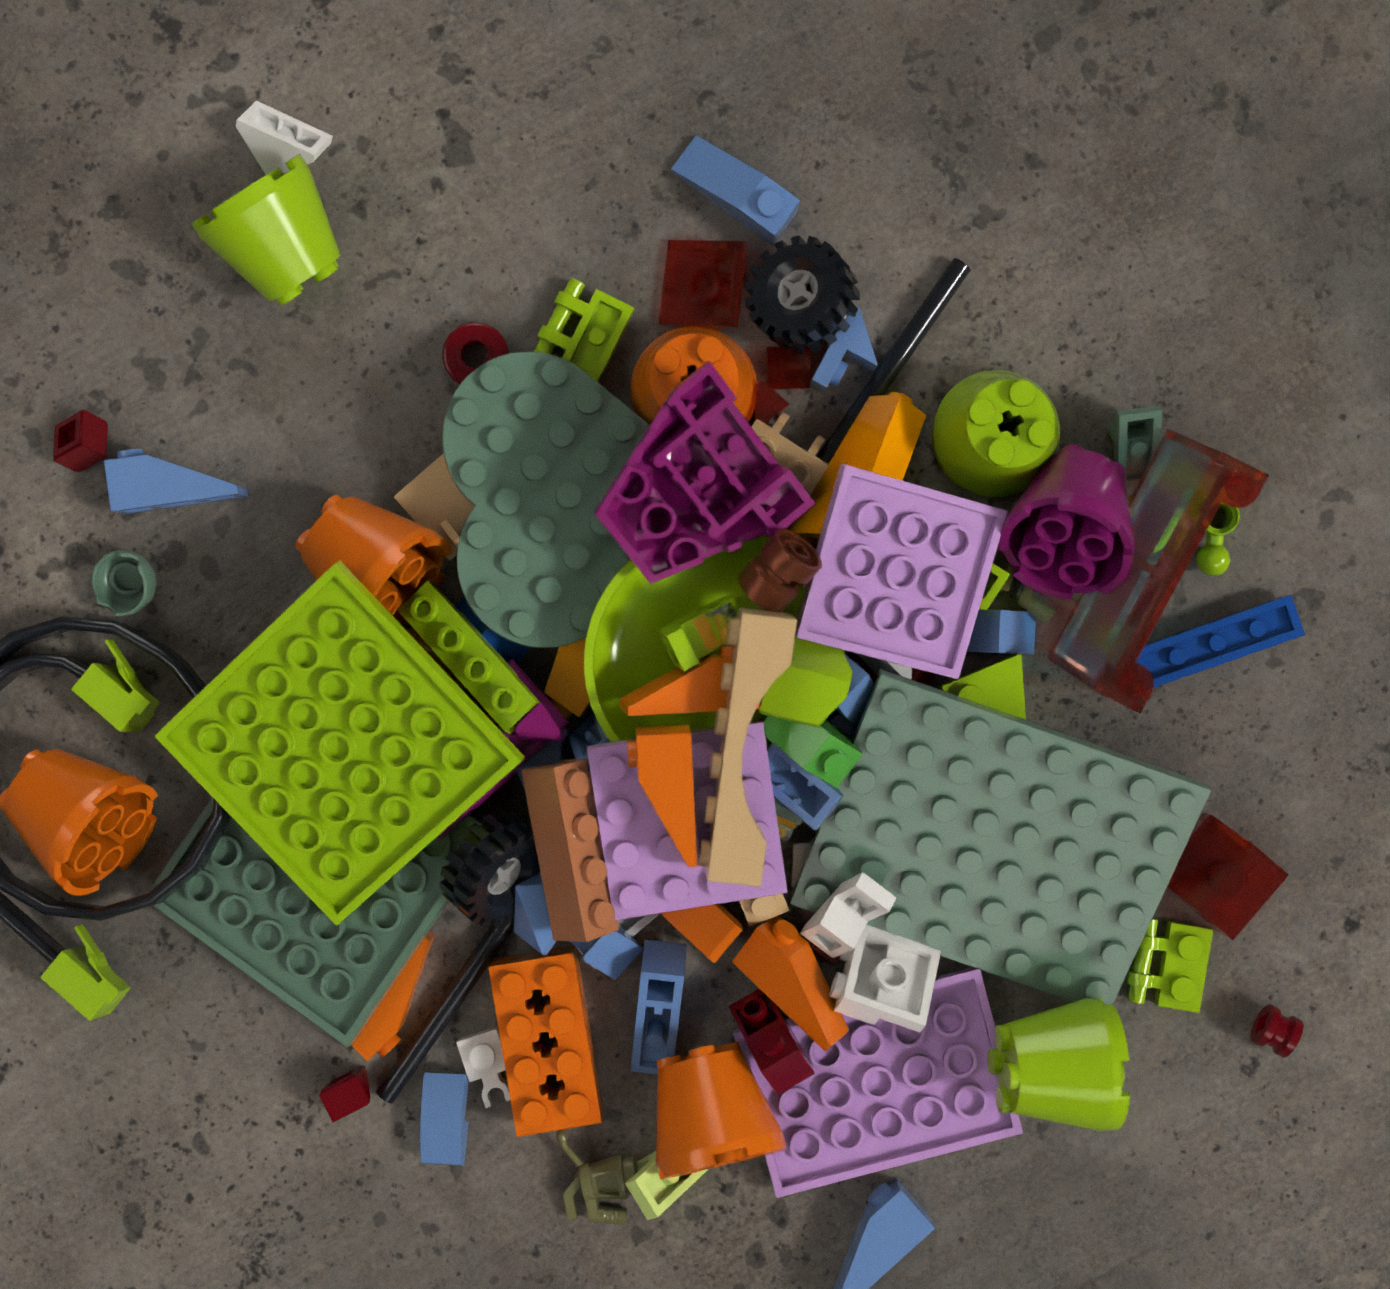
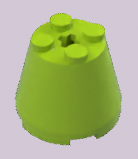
[190,154,341,306]
[931,370,1060,498]
[987,998,1130,1131]

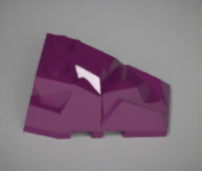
[594,361,815,584]

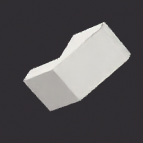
[800,872,897,958]

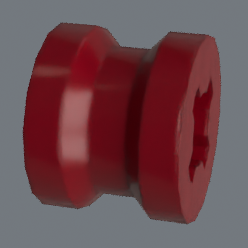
[1250,1004,1304,1058]

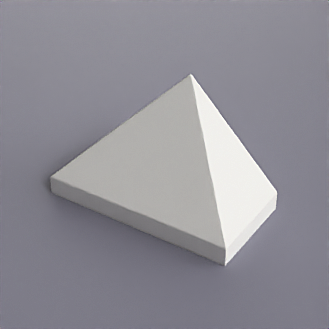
[236,101,333,175]

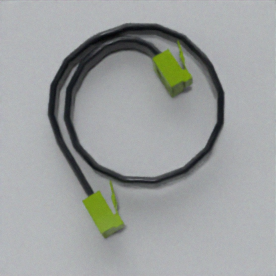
[0,616,232,1021]

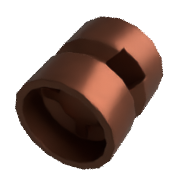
[738,528,822,612]

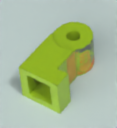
[656,595,738,672]

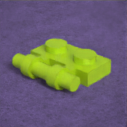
[534,278,635,383]
[1126,918,1214,1013]

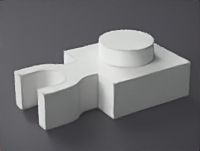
[456,1026,510,1108]

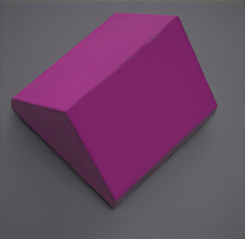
[515,702,566,743]

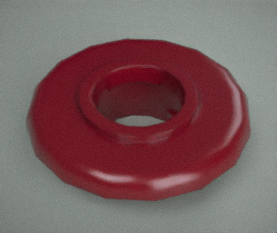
[442,322,509,385]

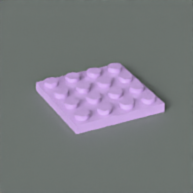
[795,464,1008,679]
[587,719,788,920]

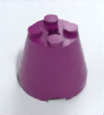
[999,445,1135,600]

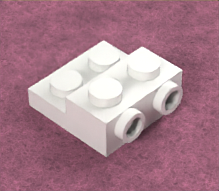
[829,925,941,1032]

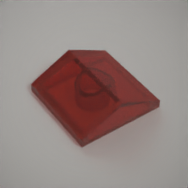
[658,240,748,330]

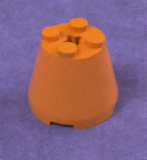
[630,326,757,424]
[295,495,452,626]
[0,749,158,896]
[656,1042,786,1180]

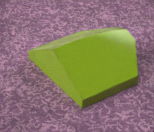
[759,637,853,728]

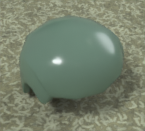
[91,549,158,617]

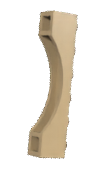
[698,607,797,887]

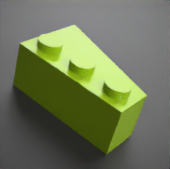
[935,653,1026,720]

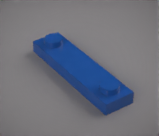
[1127,595,1305,691]

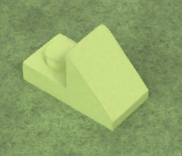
[625,1151,709,1220]

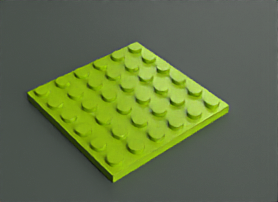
[154,560,525,926]

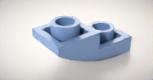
[420,1072,469,1166]

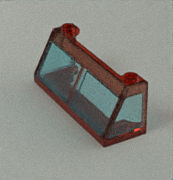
[1047,429,1269,714]

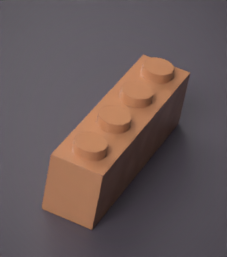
[521,758,620,942]

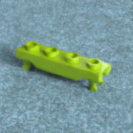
[398,580,540,734]

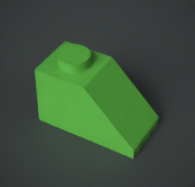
[761,715,863,789]

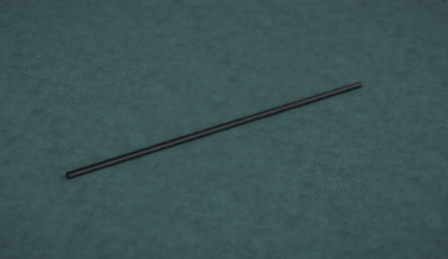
[376,258,971,1104]

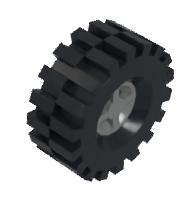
[744,236,860,353]
[440,812,540,927]

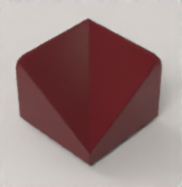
[53,409,108,472]
[319,1066,371,1122]

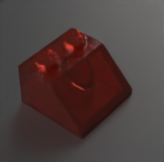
[1167,814,1289,940]

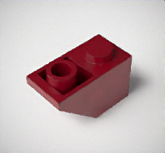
[729,989,815,1095]

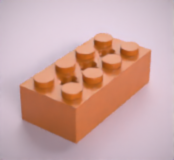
[488,945,604,1137]

